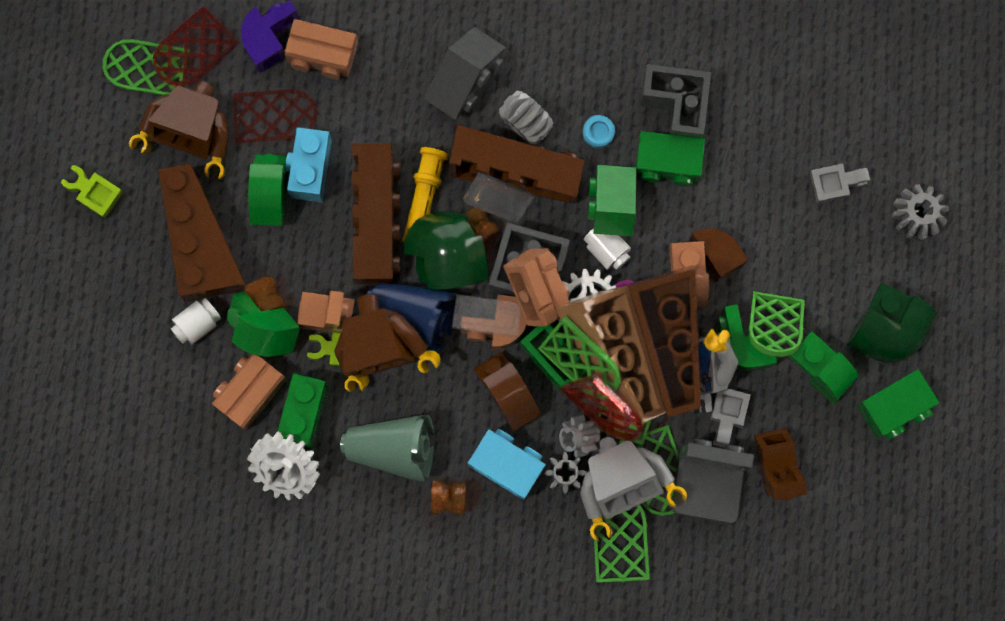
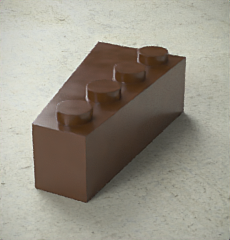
[449,125,585,204]
[351,143,400,284]
[158,164,249,302]
[628,265,701,417]

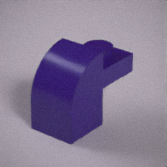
[241,0,299,73]

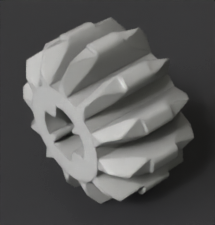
[499,91,553,145]
[892,184,949,240]

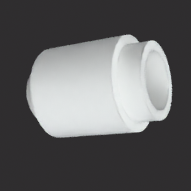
[583,228,631,270]
[171,298,221,345]

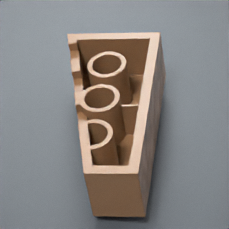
[555,285,666,427]

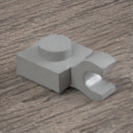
[810,164,870,204]
[709,388,751,448]

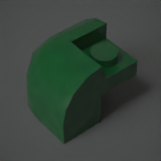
[404,210,489,290]
[846,282,937,364]

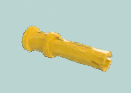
[402,147,449,243]

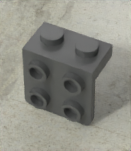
[672,439,754,524]

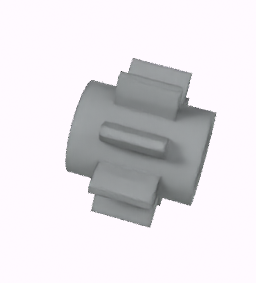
[559,415,600,458]
[544,452,586,494]

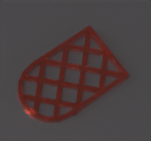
[153,6,239,87]
[233,89,317,143]
[560,374,644,441]

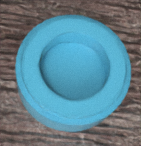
[583,115,615,148]

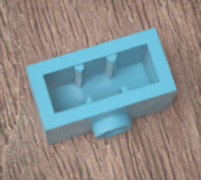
[285,127,332,203]
[467,429,545,501]

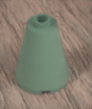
[340,415,434,482]

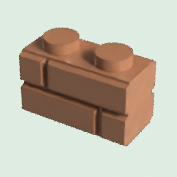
[285,19,358,79]
[504,249,570,327]
[212,354,287,431]

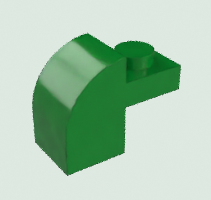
[248,154,287,226]
[227,292,300,357]
[717,304,777,371]
[788,331,858,404]

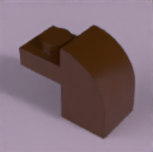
[669,228,748,282]
[474,352,541,432]
[754,428,807,501]

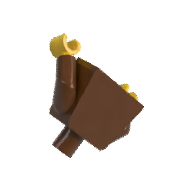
[129,81,229,180]
[334,294,441,392]

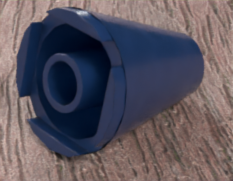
[367,283,460,353]

